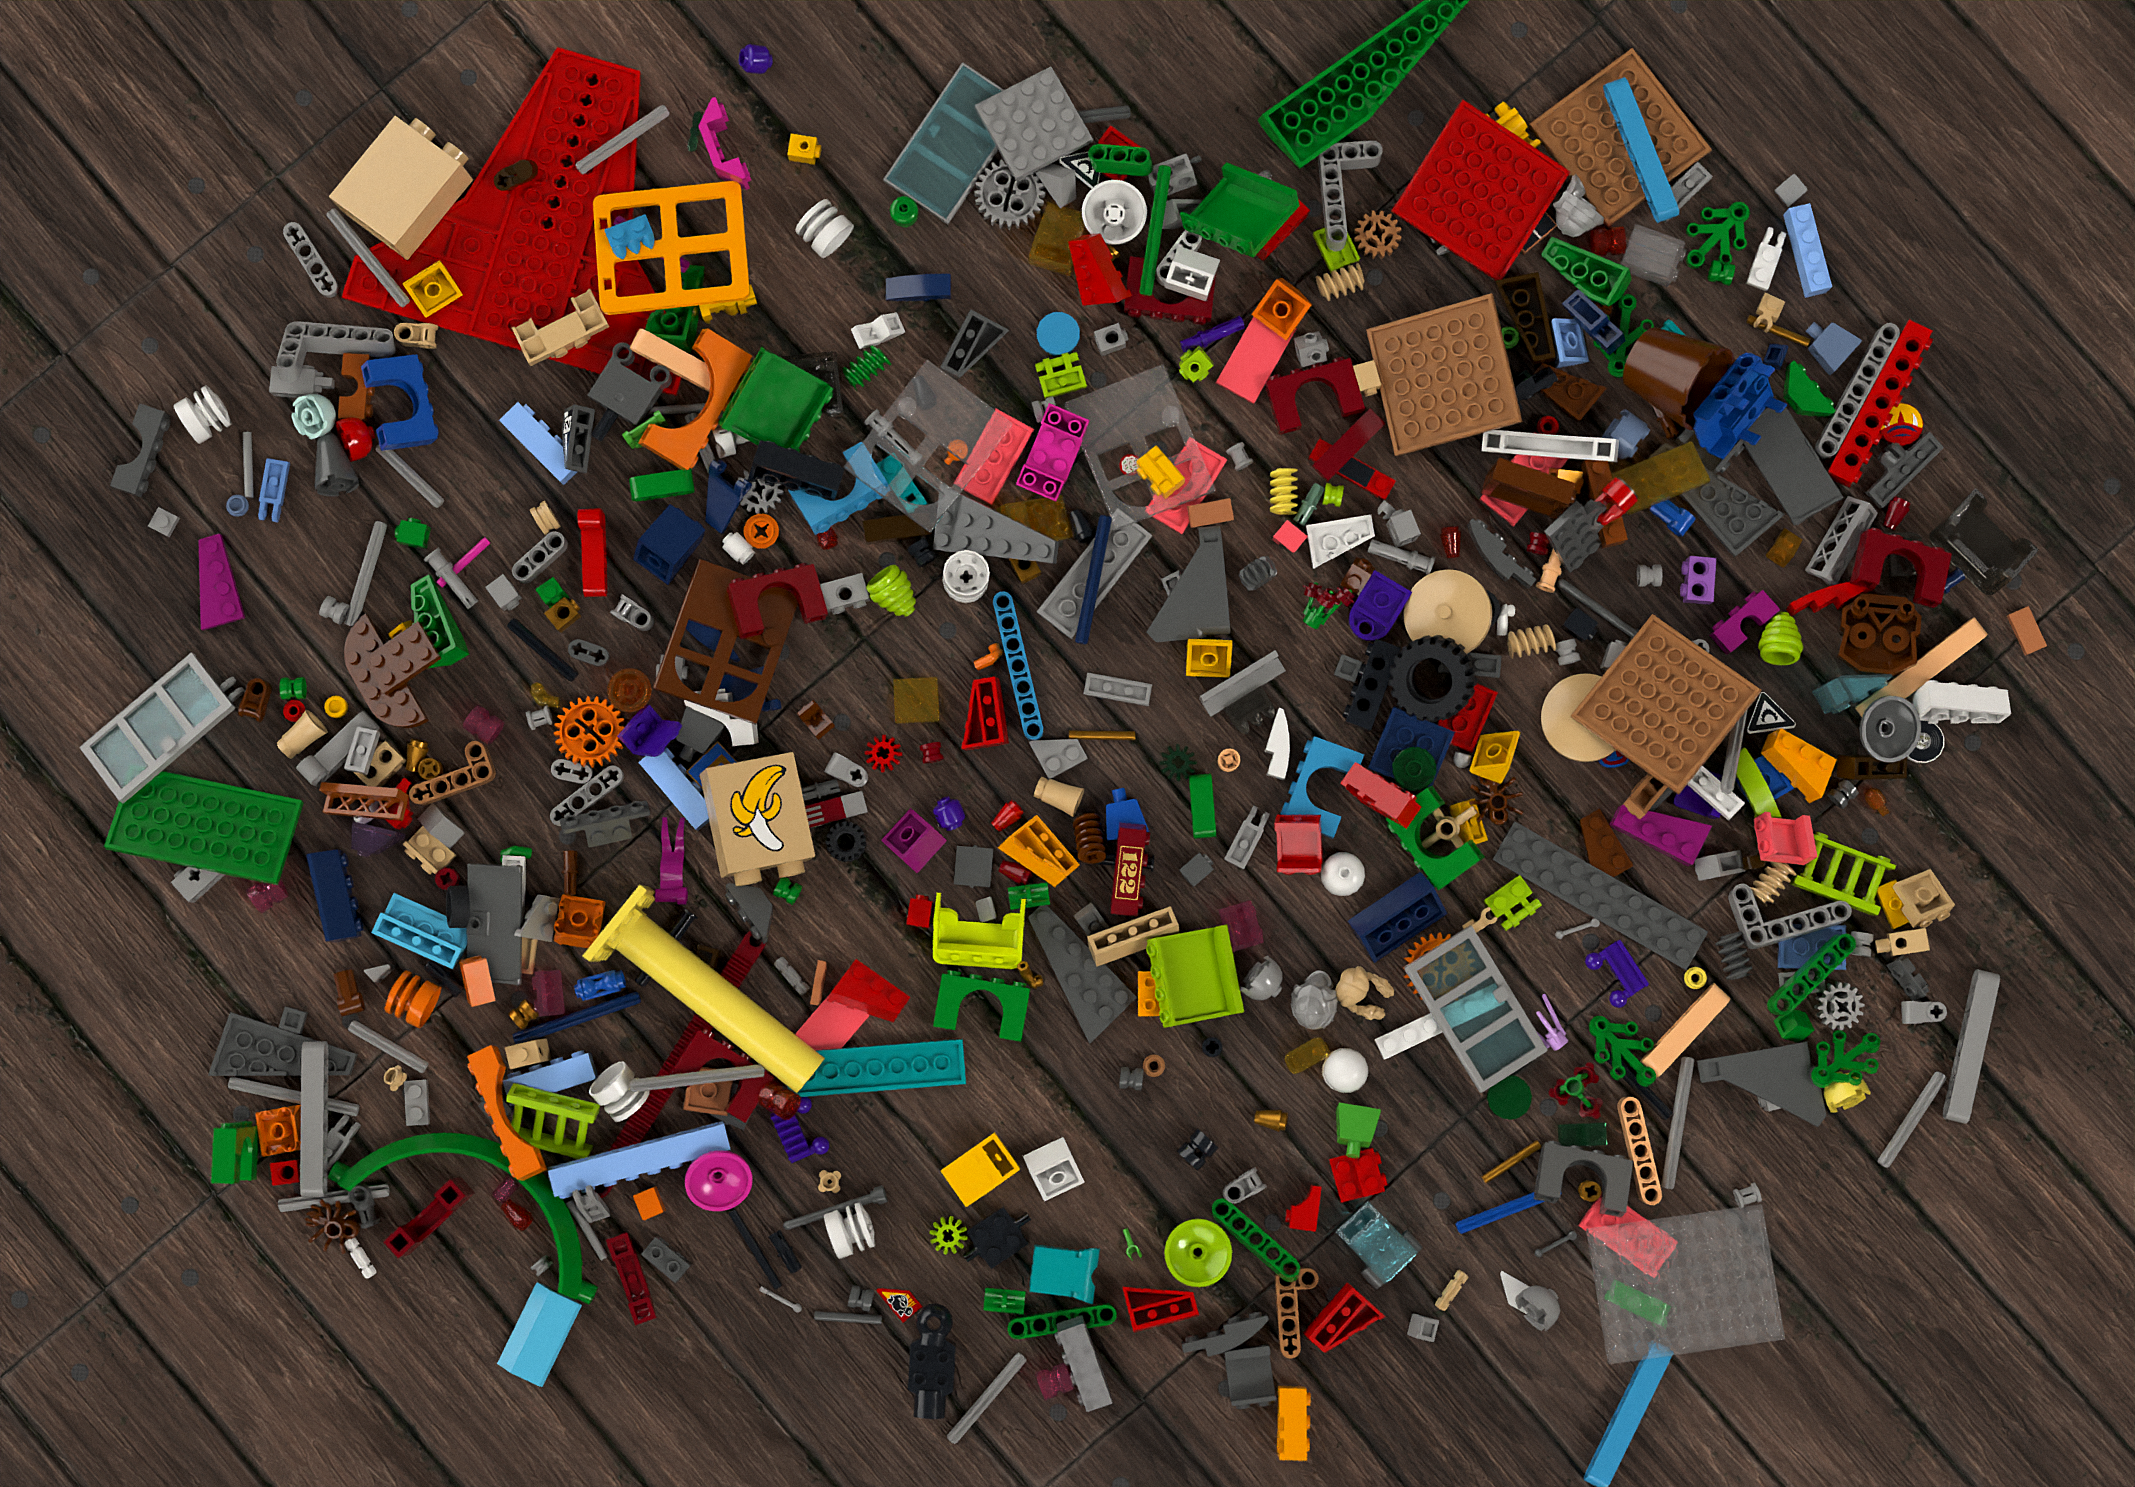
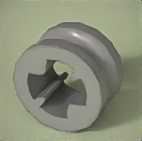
[531,1255,553,1276]

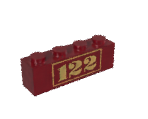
[1110,822,1150,916]

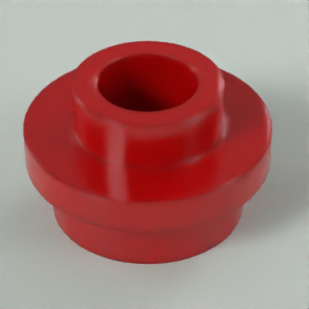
[1537,416,1559,435]
[283,700,306,722]

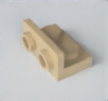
[403,826,457,875]

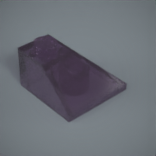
[351,822,405,858]

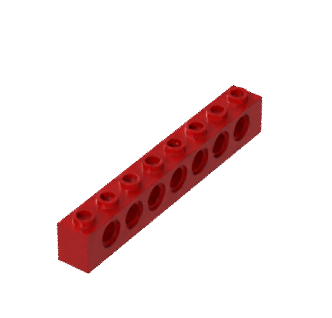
[1828,320,1933,488]

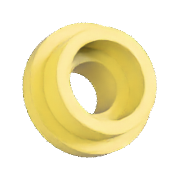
[1684,967,1707,989]

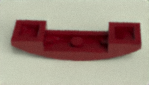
[606,1232,657,1325]

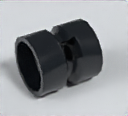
[1177,1129,1219,1171]

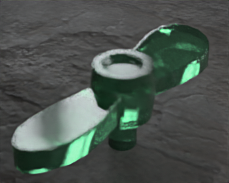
[687,111,702,152]

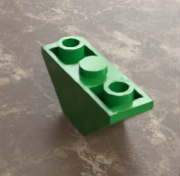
[1783,361,1836,418]

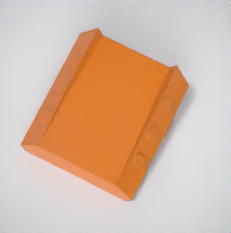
[553,894,606,948]
[255,1104,301,1157]

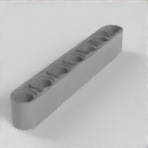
[1814,323,1900,460]
[1943,969,2000,1124]
[300,1041,329,1197]

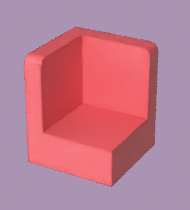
[1272,520,1308,553]

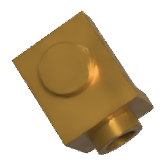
[1766,528,1803,568]

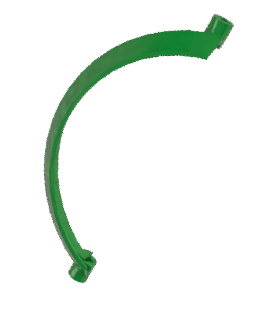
[328,1133,598,1305]

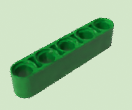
[1767,934,1856,1015]
[1212,1198,1300,1282]
[1008,1303,1117,1339]

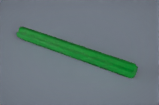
[1139,165,1171,296]

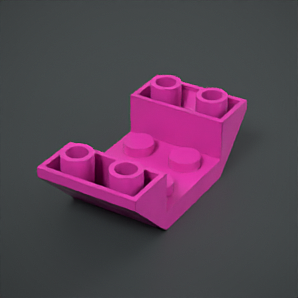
[699,97,752,190]
[1016,403,1090,501]

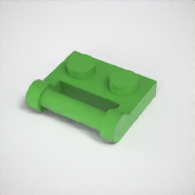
[622,410,668,449]

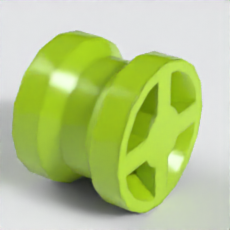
[1322,483,1344,507]

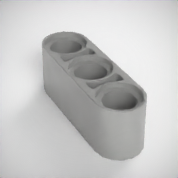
[512,531,568,584]

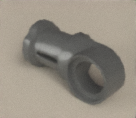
[349,1183,381,1229]

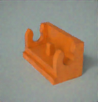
[459,955,495,1007]

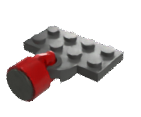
[1544,477,1638,573]

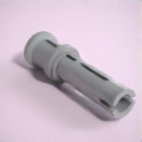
[864,409,922,466]
[1368,539,1435,575]
[423,547,479,609]

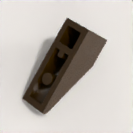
[1837,755,1908,780]

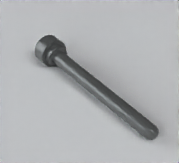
[1557,579,1639,640]
[783,1185,888,1230]

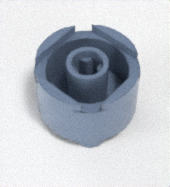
[1601,409,1650,460]

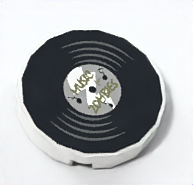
[1907,720,1944,763]

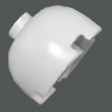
[1321,852,1365,896]

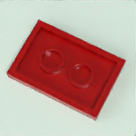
[1436,684,1498,753]

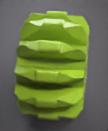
[930,1216,968,1254]

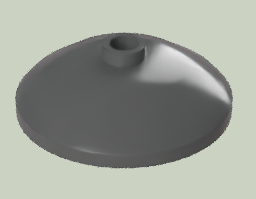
[1860,696,1921,762]

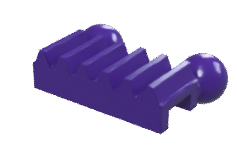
[1585,940,1649,1008]
[770,1097,829,1163]

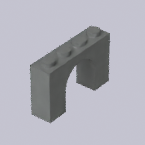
[1533,1141,1633,1218]

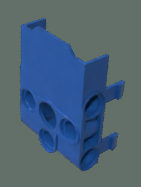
[1693,353,1787,459]

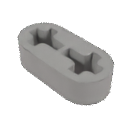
[551,759,594,784]

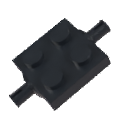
[963,1206,1031,1269]

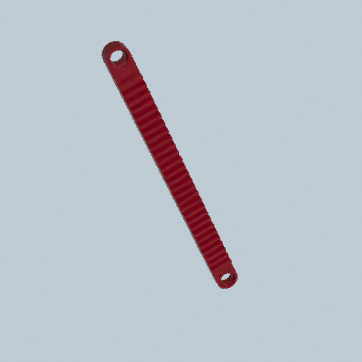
[594,931,767,1198]

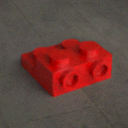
[1329,1147,1388,1203]

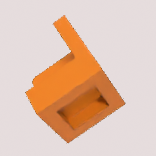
[633,1186,666,1220]

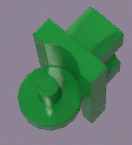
[1008,882,1050,910]
[983,1287,1026,1314]

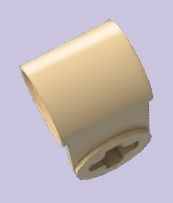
[394,323,438,349]

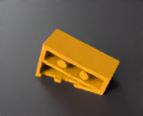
[1761,728,1837,803]
[998,815,1080,887]
[1277,1386,1311,1461]

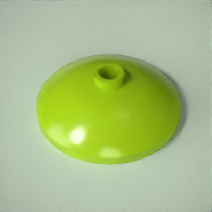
[1165,1219,1232,1287]

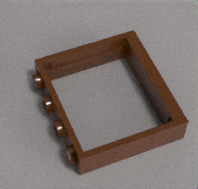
[1481,458,1577,518]

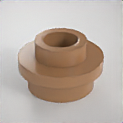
[1143,1055,1165,1077]

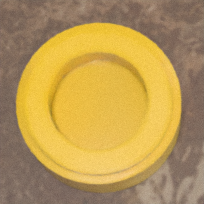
[324,696,348,718]

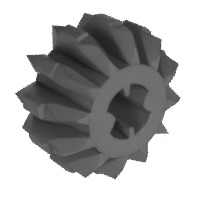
[1239,556,1277,590]

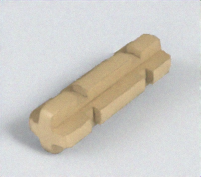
[1435,1270,1468,1311]

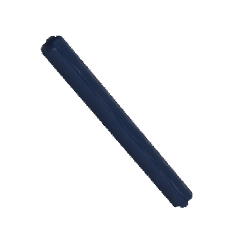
[1075,515,1112,645]
[513,992,641,1045]

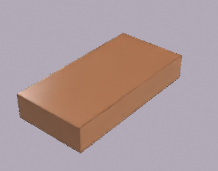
[1187,498,1234,528]
[2007,606,2047,655]
[810,960,828,1006]

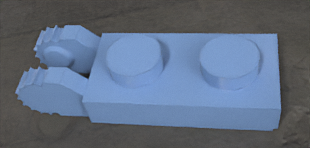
[258,458,290,522]

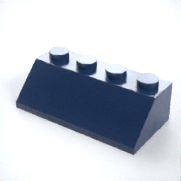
[306,849,363,943]
[1348,872,1447,963]

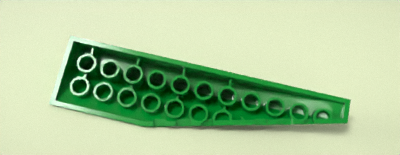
[1257,0,1469,169]

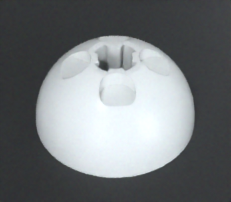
[1082,180,1147,245]

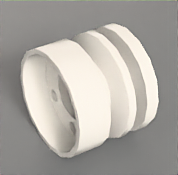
[795,199,854,258]
[174,385,232,444]
[943,550,990,603]
[589,1061,650,1122]
[824,1202,875,1259]

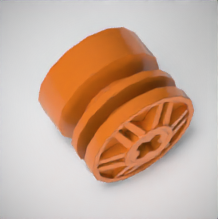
[385,970,441,1028]

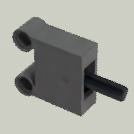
[588,343,672,441]

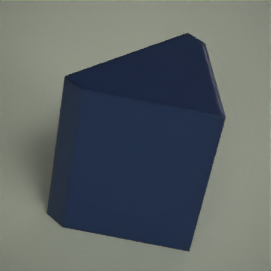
[1763,344,1789,371]

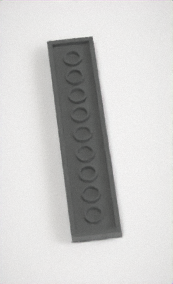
[1492,821,1708,970]

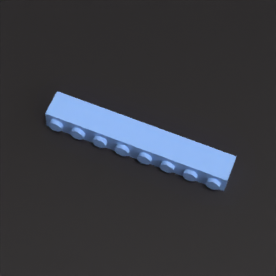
[548,1121,730,1199]

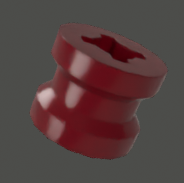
[1526,532,1550,555]
[919,742,944,764]
[435,868,460,890]

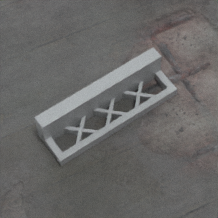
[1805,496,1878,586]
[1199,650,1286,717]

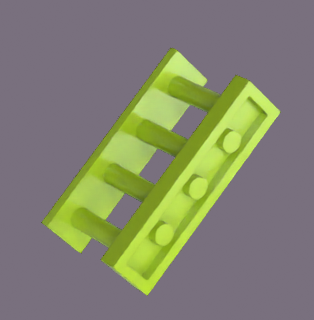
[1790,832,1896,916]
[506,1083,600,1160]

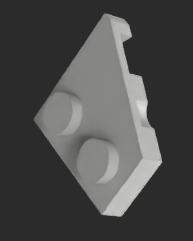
[1029,739,1088,779]
[514,895,560,942]

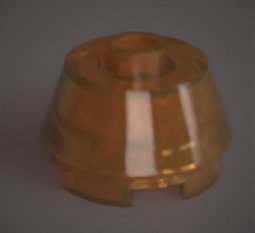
[607,668,652,712]

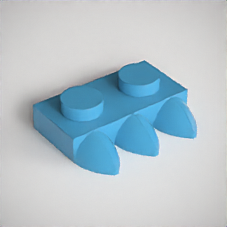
[604,214,655,259]

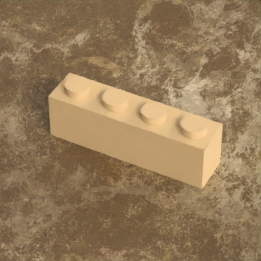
[1087,906,1179,967]

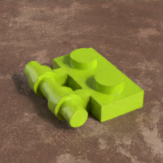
[1035,352,1087,399]
[1483,875,1542,931]

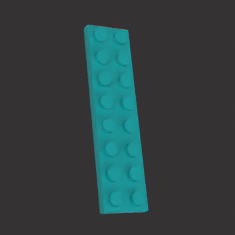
[787,1039,966,1098]

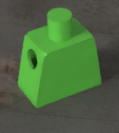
[1336,1103,1381,1158]

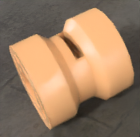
[1217,749,1240,772]

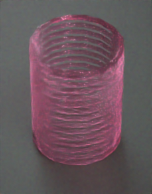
[492,1176,519,1204]

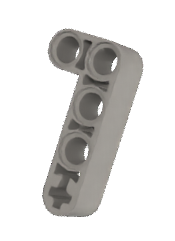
[296,711,380,787]

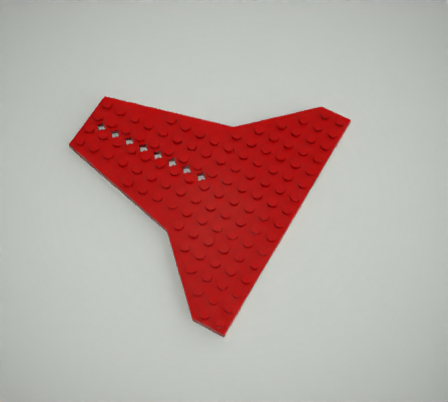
[342,47,682,397]

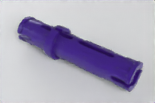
[1180,316,1245,353]

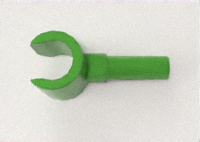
[1123,1228,1142,1261]

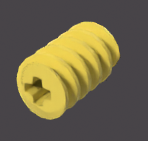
[1270,468,1298,515]

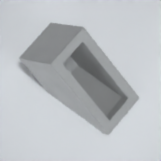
[1162,199,1201,229]
[1694,850,1745,881]

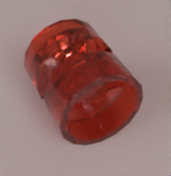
[1590,226,1626,256]
[758,1080,801,1120]

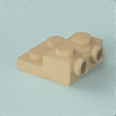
[1892,869,1955,928]

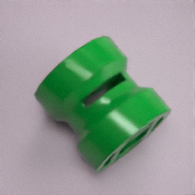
[1708,260,1735,286]
[280,677,307,700]
[773,877,803,905]

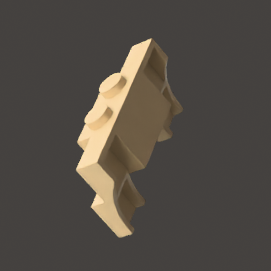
[512,289,609,366]

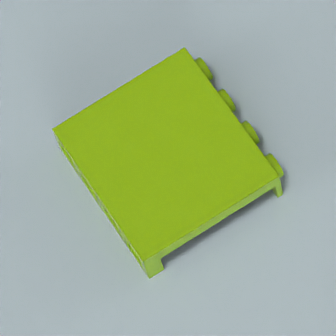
[1146,925,1244,1028]

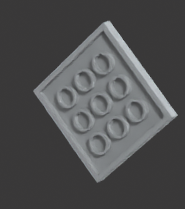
[975,67,1093,181]

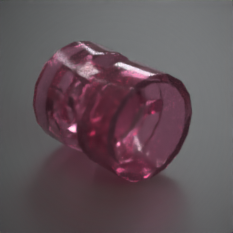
[462,704,505,745]
[246,880,289,913]
[1035,1362,1075,1401]

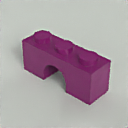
[1709,590,1780,655]

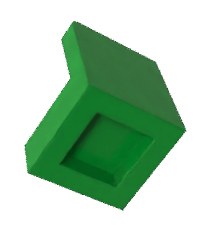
[1774,1009,1815,1043]

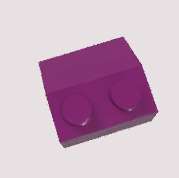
[881,808,947,873]

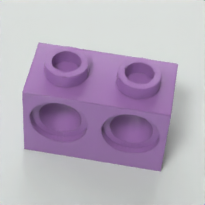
[1680,556,1716,604]

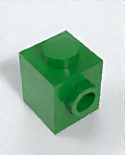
[395,518,431,549]

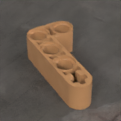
[409,741,496,806]
[1275,1267,1319,1358]

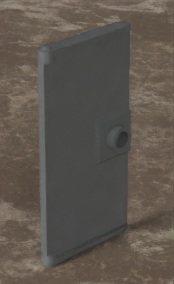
[1743,401,1843,526]
[467,863,523,986]

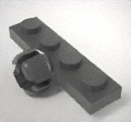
[1865,432,1944,508]

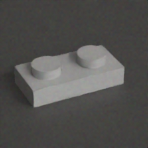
[344,726,380,775]
[404,1080,430,1126]

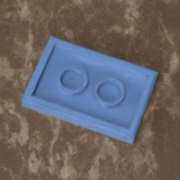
[1778,924,1846,970]

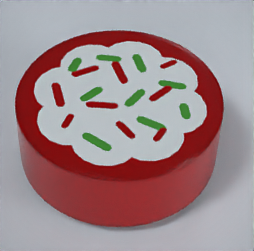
[1119,454,1139,477]

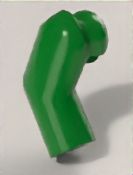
[499,846,532,863]

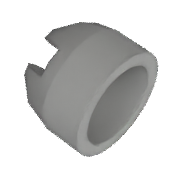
[1378,500,1396,519]
[1453,751,1472,768]

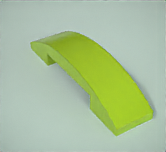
[1725,747,1782,819]

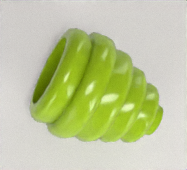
[866,564,916,617]
[1758,612,1803,666]

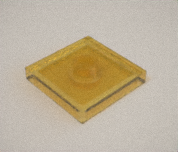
[893,677,940,724]

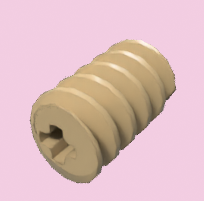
[1316,263,1364,301]
[1507,624,1556,659]
[1750,861,1797,907]

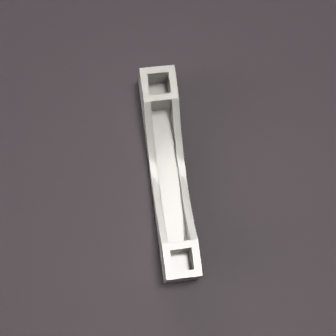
[1482,430,1619,462]

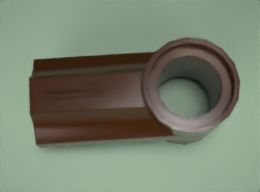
[333,969,365,1017]

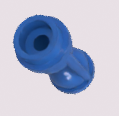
[574,969,626,1001]

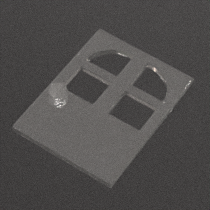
[844,359,1013,532]
[1064,364,1216,530]

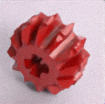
[865,735,902,773]

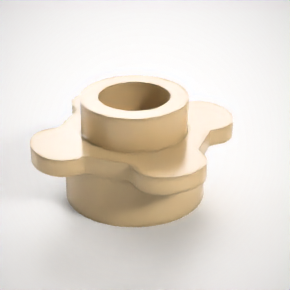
[384,1066,407,1091]
[818,1170,841,1193]

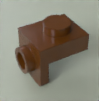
[1340,557,1375,596]
[797,700,835,740]

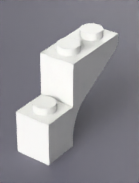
[684,689,759,746]

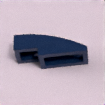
[886,274,951,301]
[1562,289,1626,355]
[686,620,741,662]

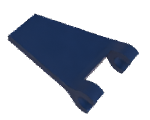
[706,459,752,534]
[719,666,782,712]

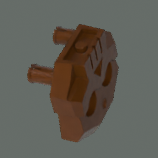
[1837,593,1922,677]

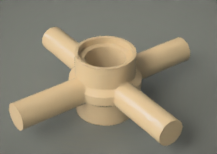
[1421,806,1478,849]

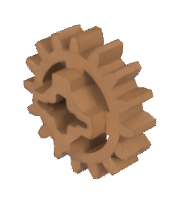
[1354,210,1402,259]

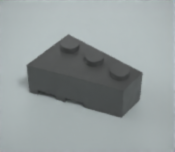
[938,310,1009,381]

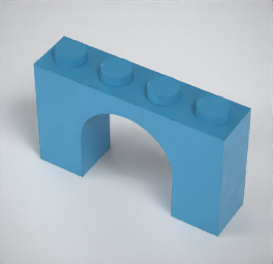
[786,442,891,535]
[1281,736,1364,839]

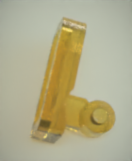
[1285,1037,1330,1074]

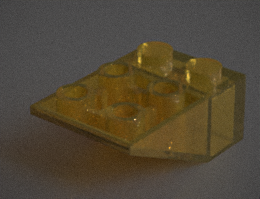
[1028,202,1086,276]
[995,495,1073,541]

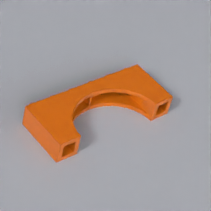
[638,328,752,470]

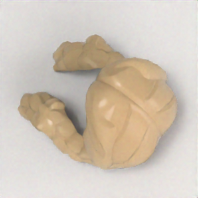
[1335,966,1394,1020]

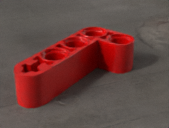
[577,508,608,597]

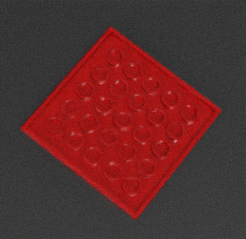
[1391,100,1571,281]

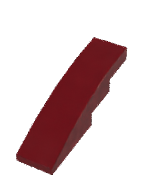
[1312,408,1385,482]

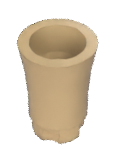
[277,710,328,759]
[1034,777,1084,817]

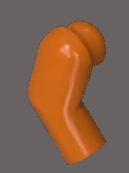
[974,643,1003,671]

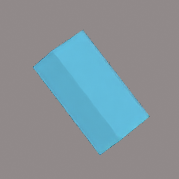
[371,893,467,969]
[497,1282,582,1387]

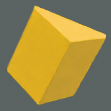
[402,260,463,318]
[1186,639,1232,678]
[1470,731,1520,784]

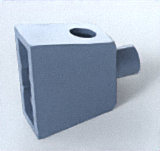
[1805,322,1862,376]

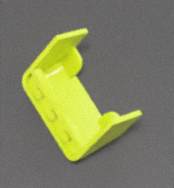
[933,893,1026,969]

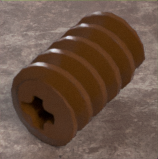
[1073,813,1106,864]

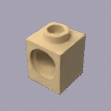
[1353,360,1381,396]

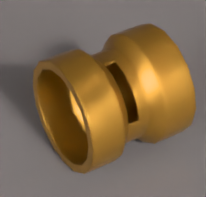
[508,999,540,1030]

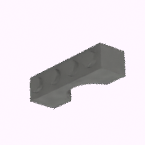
[110,403,171,498]

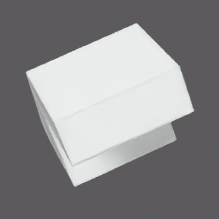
[851,312,905,349]

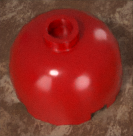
[335,417,375,462]

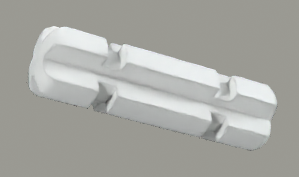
[344,1238,377,1279]

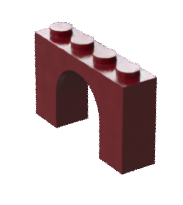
[1124,257,1216,325]
[1265,357,1365,435]
[1850,528,1952,608]
[727,563,828,639]
[668,1028,774,1123]
[384,1177,475,1259]

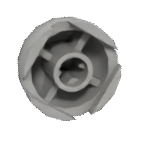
[1240,956,1283,1001]
[1515,1285,1560,1331]

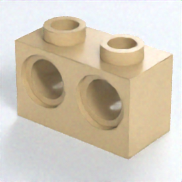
[354,741,407,787]

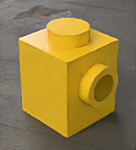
[787,134,821,164]

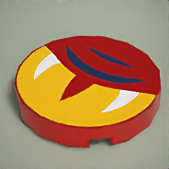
[1880,403,1923,447]

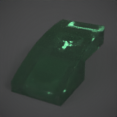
[1558,1122,1607,1147]

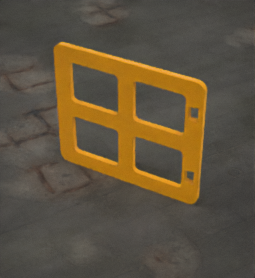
[593,181,750,315]

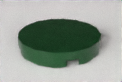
[1392,747,1436,791]
[1487,1075,1532,1120]

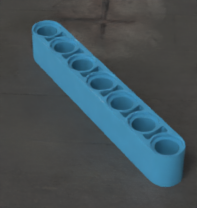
[1603,77,1679,223]
[993,591,1043,741]
[1584,1340,1673,1487]

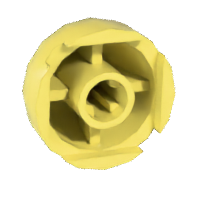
[1824,1071,1871,1113]

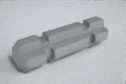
[774,957,810,995]

